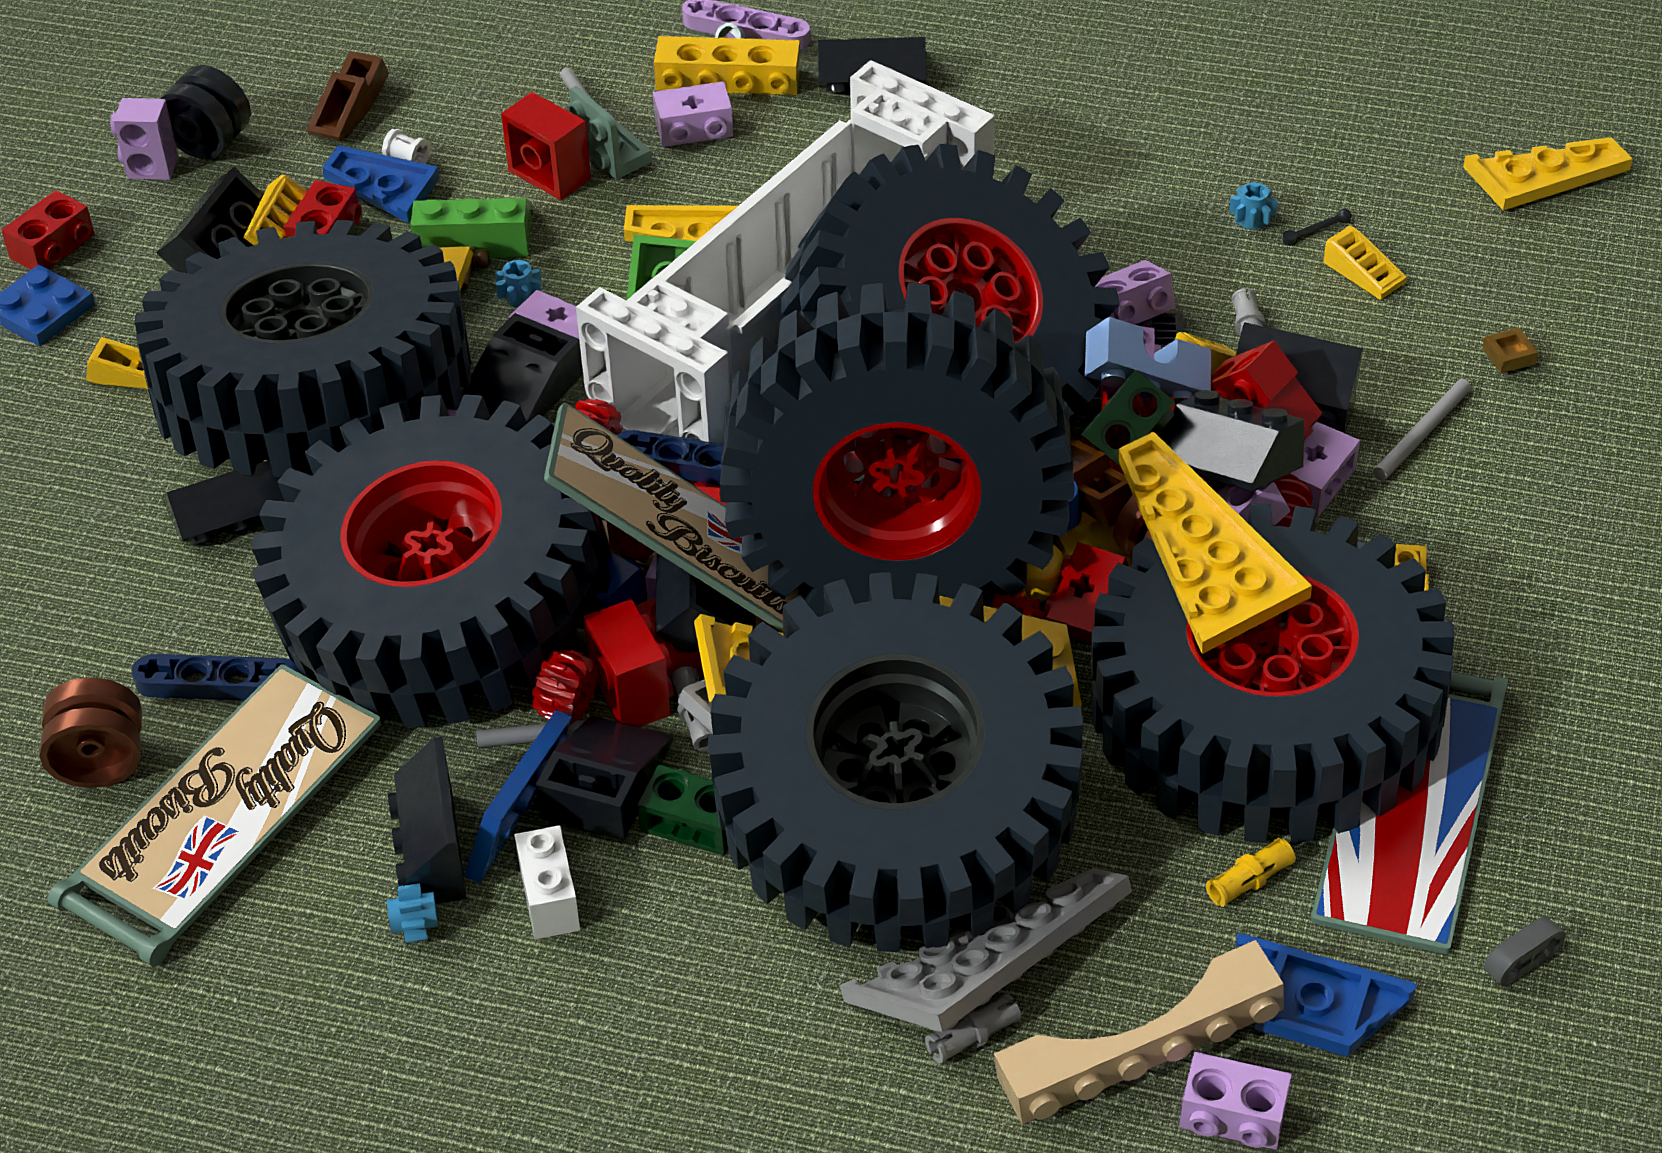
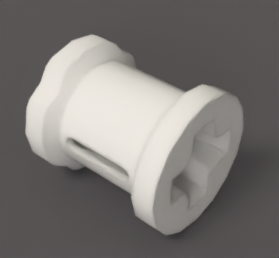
[382,129,431,164]

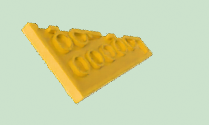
[1119,432,1312,654]

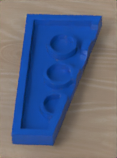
[464,710,572,884]

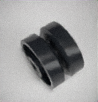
[160,65,252,160]

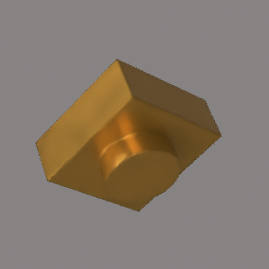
[1482,328,1538,373]

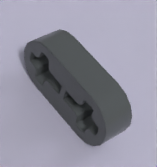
[1484,916,1566,987]

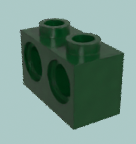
[1081,370,1175,467]
[637,764,728,856]

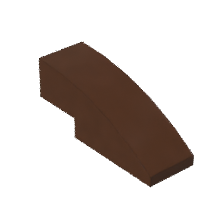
[306,51,389,141]
[1071,437,1133,528]

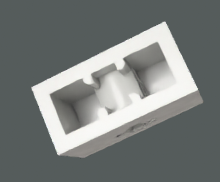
[514,825,580,939]

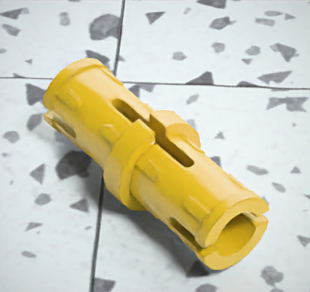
[1206,838,1296,907]

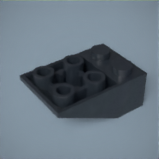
[456,313,583,423]
[536,715,673,841]

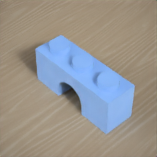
[1085,317,1211,405]

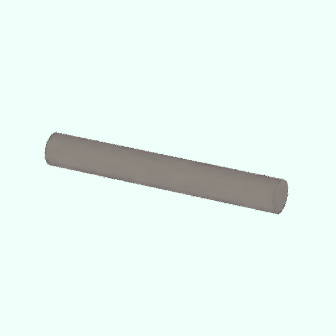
[476,717,608,748]

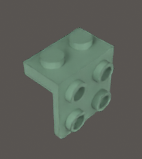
[568,86,652,180]

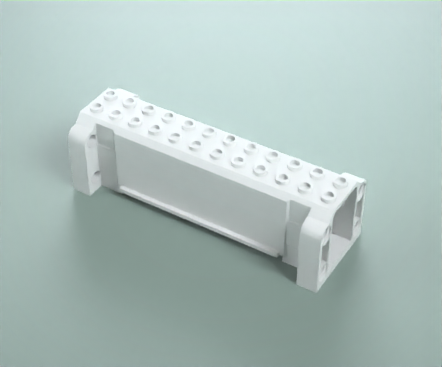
[576,60,995,462]

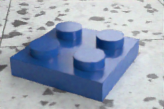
[0,264,95,346]

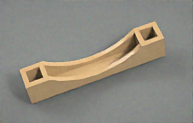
[994,940,1284,1125]

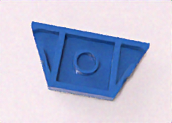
[1235,932,1417,1057]

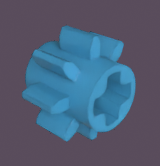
[1229,182,1278,229]
[495,260,542,308]
[387,883,438,943]

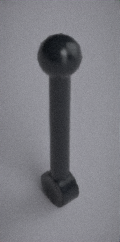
[1283,208,1352,246]

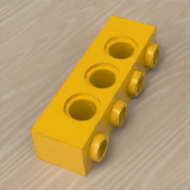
[654,36,801,95]

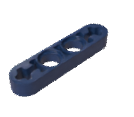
[617,430,723,485]
[132,654,299,700]

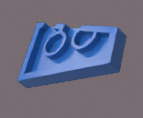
[322,145,439,223]

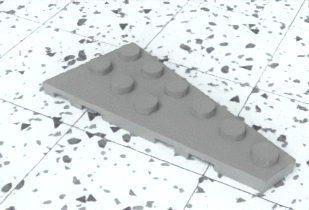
[839,868,1132,1032]

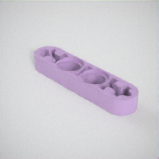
[682,0,810,51]

